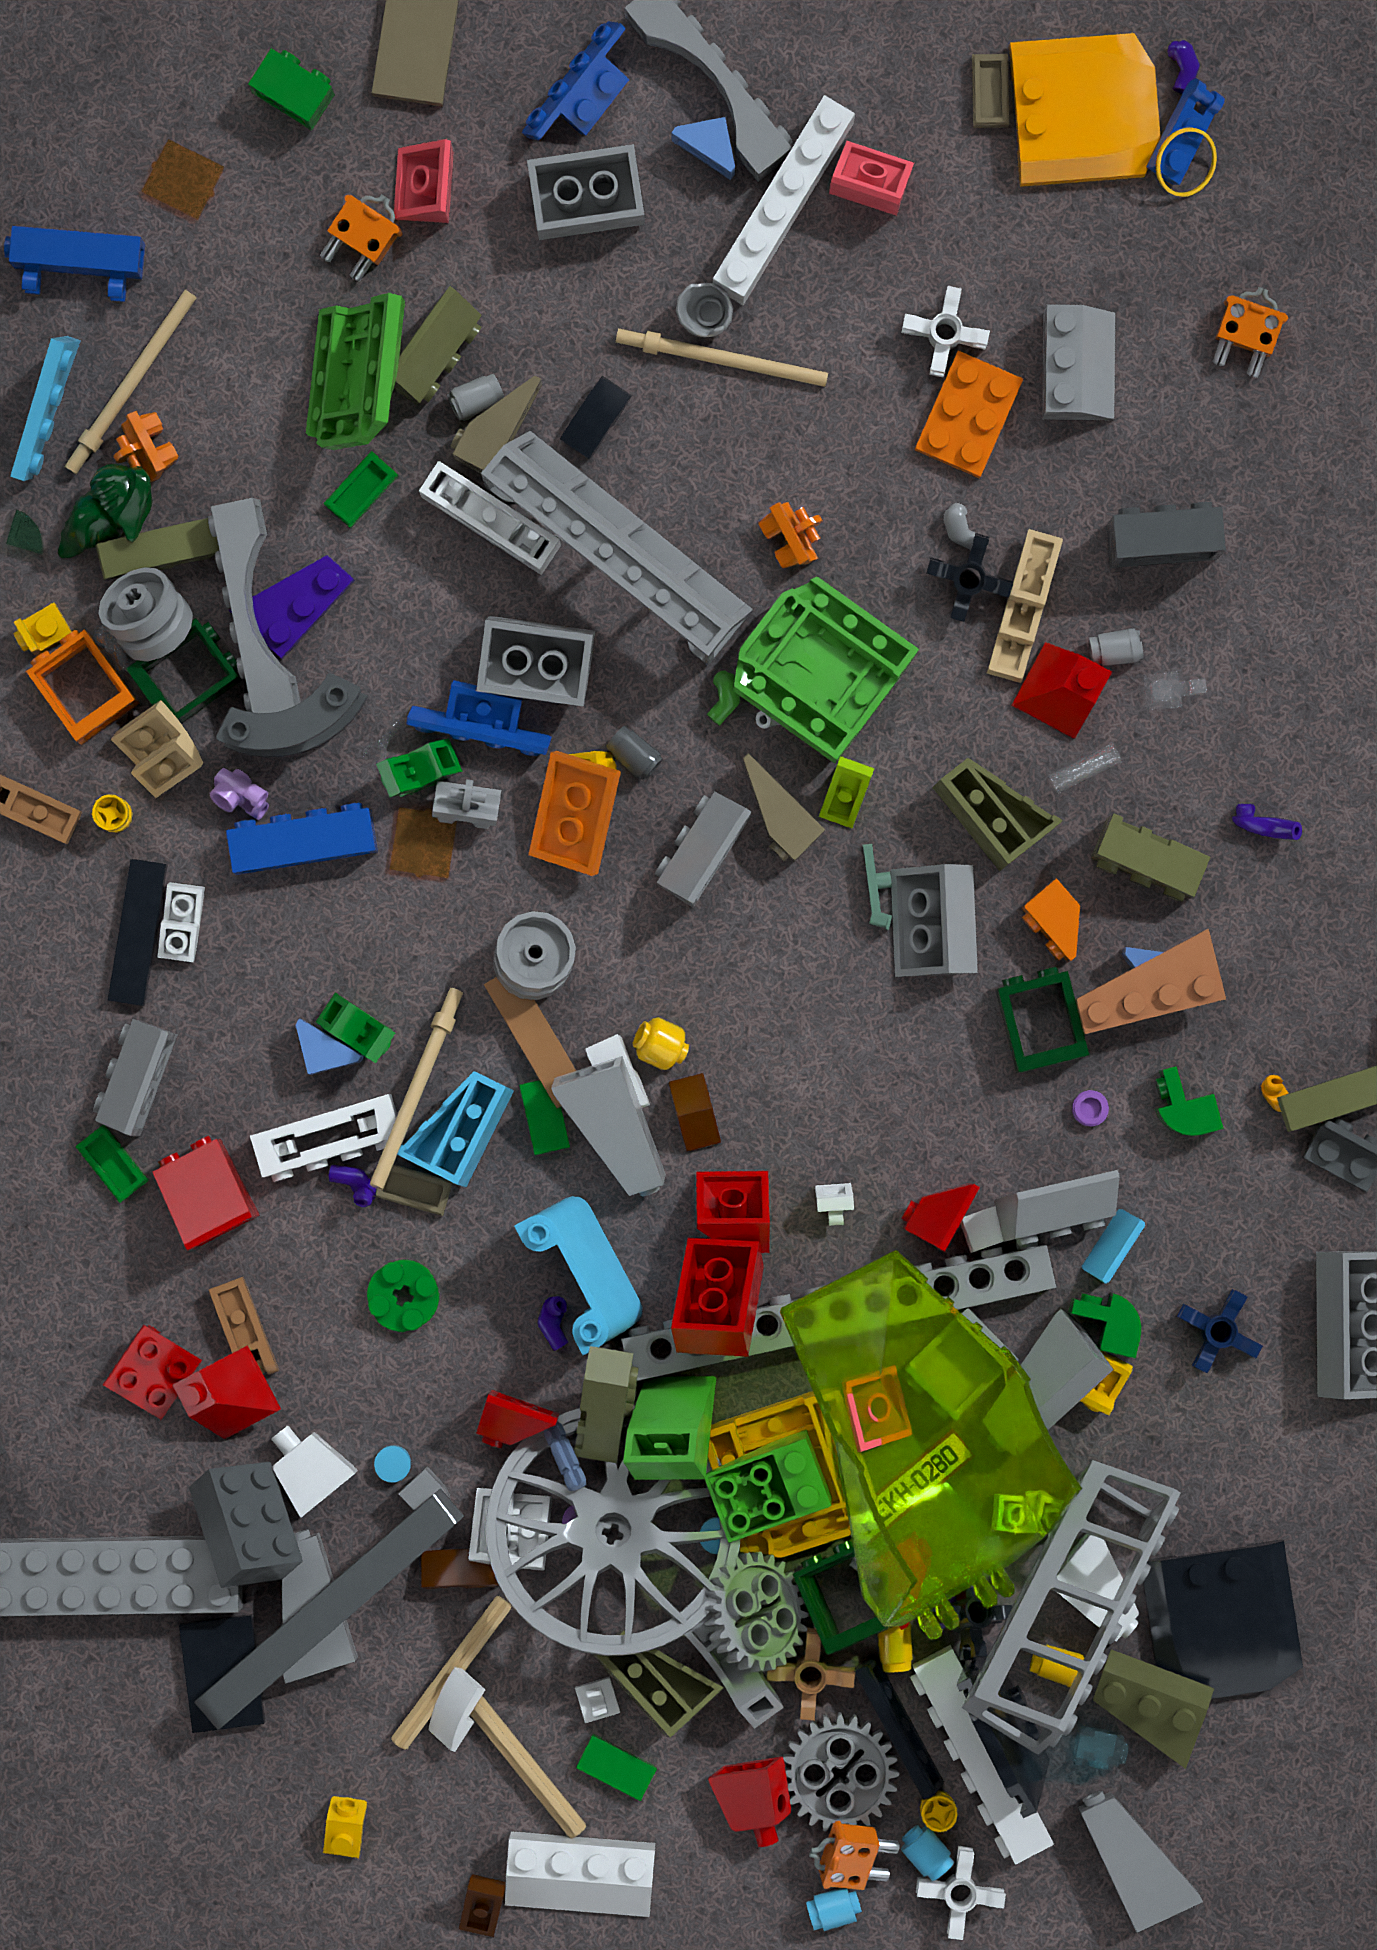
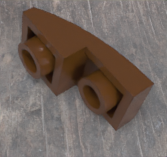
[421,1549,499,1589]

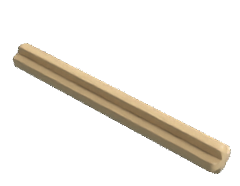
[391,1596,511,1750]
[470,1696,586,1839]

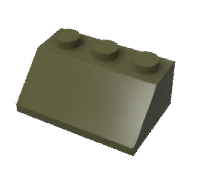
[394,286,482,405]

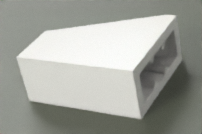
[1057,1533,1139,1641]

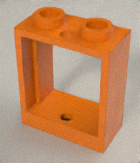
[26,629,139,745]

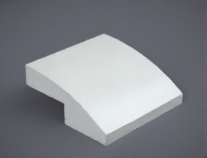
[468,1488,552,1570]

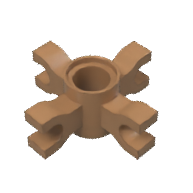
[767,1627,855,1721]

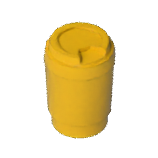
[877,1622,913,1672]
[1029,1643,1085,1687]

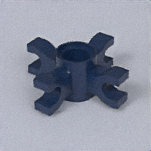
[1176,1289,1263,1373]

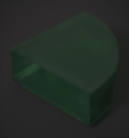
[6,509,44,555]

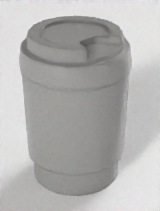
[447,373,504,421]
[1089,628,1143,666]

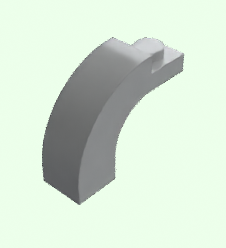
[684,1613,784,1729]

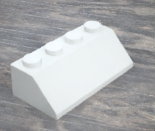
[505,1832,655,1917]

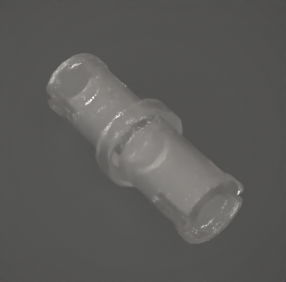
[1048,742,1123,795]

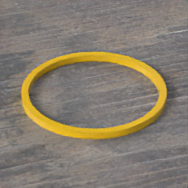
[1156,127,1217,197]

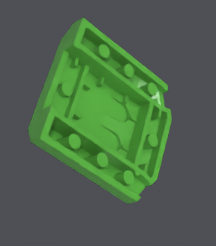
[306,293,405,450]
[733,577,919,763]

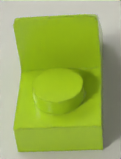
[819,756,874,828]

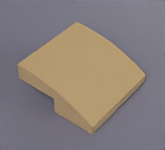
[111,700,203,798]

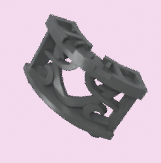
[216,673,368,758]

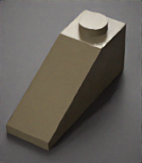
[451,376,542,473]
[743,753,825,862]

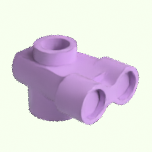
[210,768,269,820]

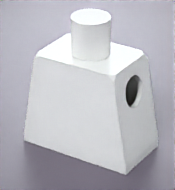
[271,1426,358,1517]

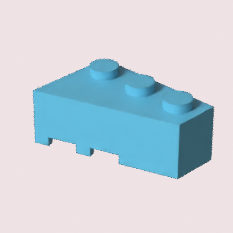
[397,1071,514,1187]

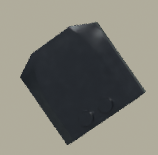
[1143,1540,1303,1699]
[957,1656,1050,1819]

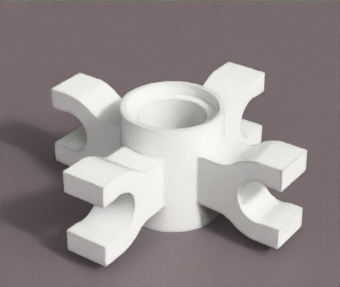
[901,286,990,378]
[916,1846,1006,1940]

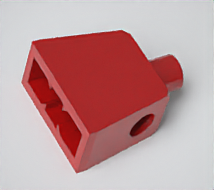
[708,1756,791,1847]

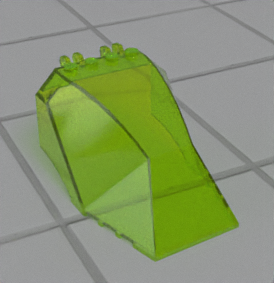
[780,1250,1082,1640]

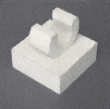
[815,1183,854,1226]
[575,1676,620,1723]

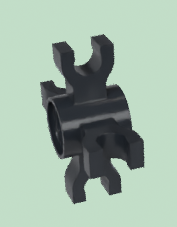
[926,533,1013,622]
[925,1569,1012,1660]

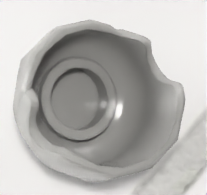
[676,283,733,338]

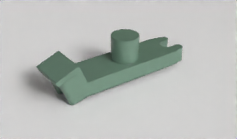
[863,844,892,931]

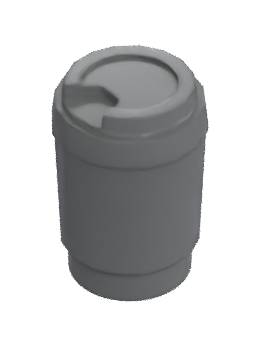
[606,726,663,780]

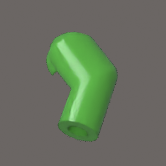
[706,671,740,726]

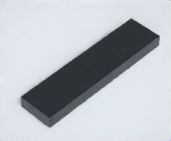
[108,859,168,1006]
[854,1656,944,1800]

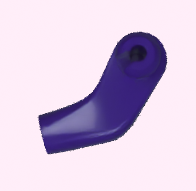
[1232,804,1302,840]

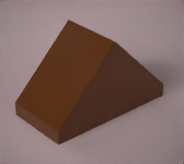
[669,1073,721,1151]

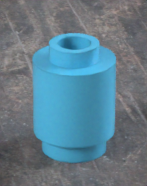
[901,1825,954,1881]
[806,1888,862,1931]

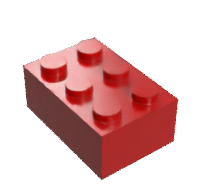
[671,1238,764,1357]

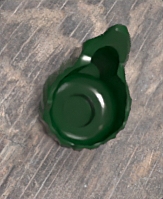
[90,464,153,542]
[57,491,124,558]

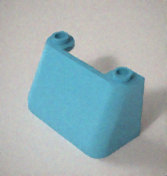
[514,1196,642,1355]

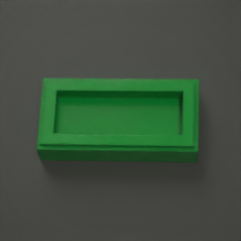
[323,451,399,529]
[520,1080,570,1155]
[75,1125,149,1203]
[576,1734,657,1801]

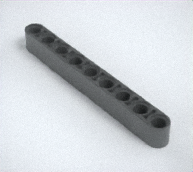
[194,1488,464,1730]

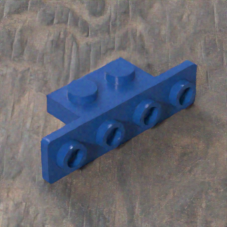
[522,21,629,140]
[406,680,552,756]

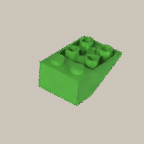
[623,1376,716,1480]
[705,1429,832,1543]

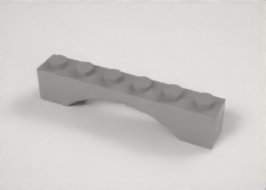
[624,0,793,182]
[208,498,301,713]

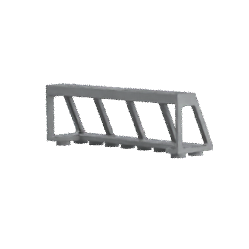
[481,431,753,666]
[962,1460,1181,1755]

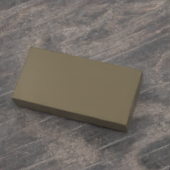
[972,54,1009,128]
[374,1164,453,1216]

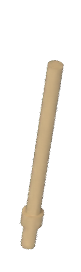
[64,290,196,474]
[616,328,828,387]
[369,988,463,1190]

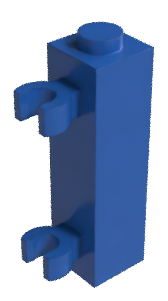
[4,226,145,302]

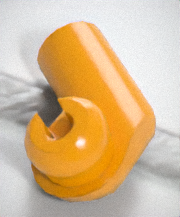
[1261,1075,1289,1112]

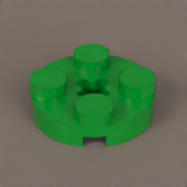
[367,1259,440,1332]

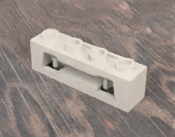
[419,461,561,575]
[250,1094,397,1182]

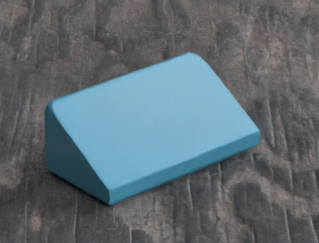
[1082,1209,1145,1283]

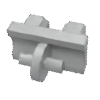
[432,779,501,829]

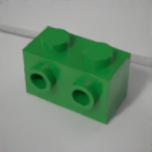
[248,48,335,131]

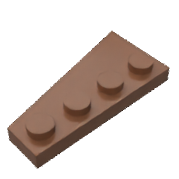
[1075,929,1226,1034]

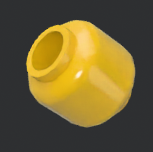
[633,1017,689,1070]

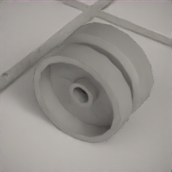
[98,567,193,661]
[493,911,576,1000]

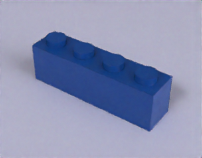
[226,803,378,875]

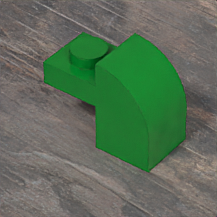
[376,738,462,797]
[316,992,396,1063]
[1155,1066,1224,1136]
[1068,1292,1141,1358]

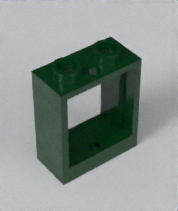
[126,618,242,724]
[995,966,1089,1073]
[793,1540,898,1655]

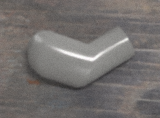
[943,503,976,550]

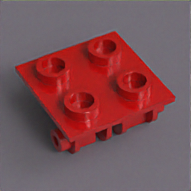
[103,1324,202,1420]

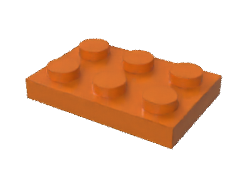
[915,350,1023,479]
[528,751,621,876]

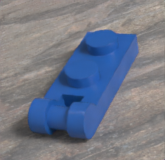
[1146,78,1225,185]

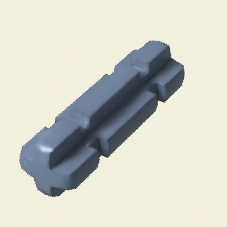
[544,1422,586,1491]

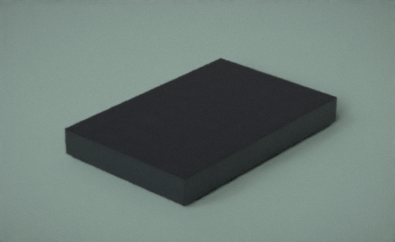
[179,1614,266,1733]

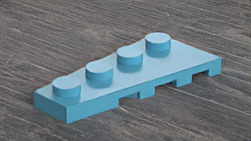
[10,336,81,481]

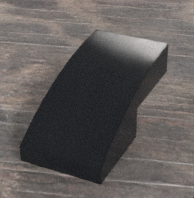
[560,376,632,459]

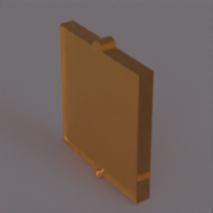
[142,139,224,220]
[390,807,457,878]

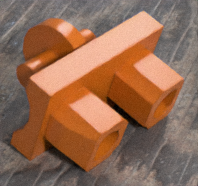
[113,411,178,482]
[759,502,823,568]

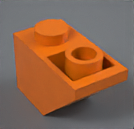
[1021,878,1080,963]

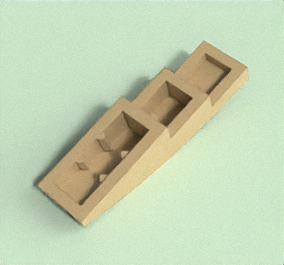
[987,529,1063,683]

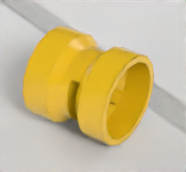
[92,794,133,833]
[919,1790,958,1832]

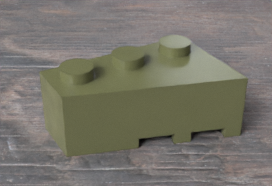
[932,758,1063,871]
[1091,813,1210,902]
[574,1346,639,1463]
[593,1630,724,1738]
[1093,1649,1214,1769]

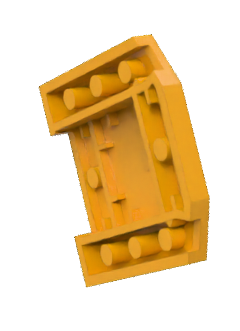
[1009,33,1161,187]
[708,1386,878,1558]

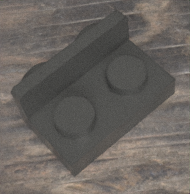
[1302,1117,1377,1192]

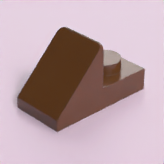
[459,1874,506,1938]

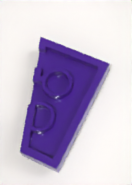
[228,555,355,660]

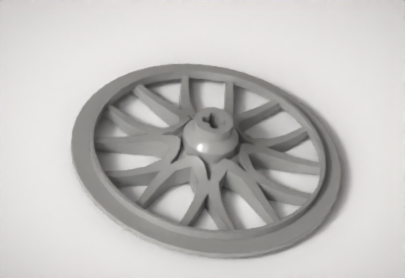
[486,1406,740,1656]

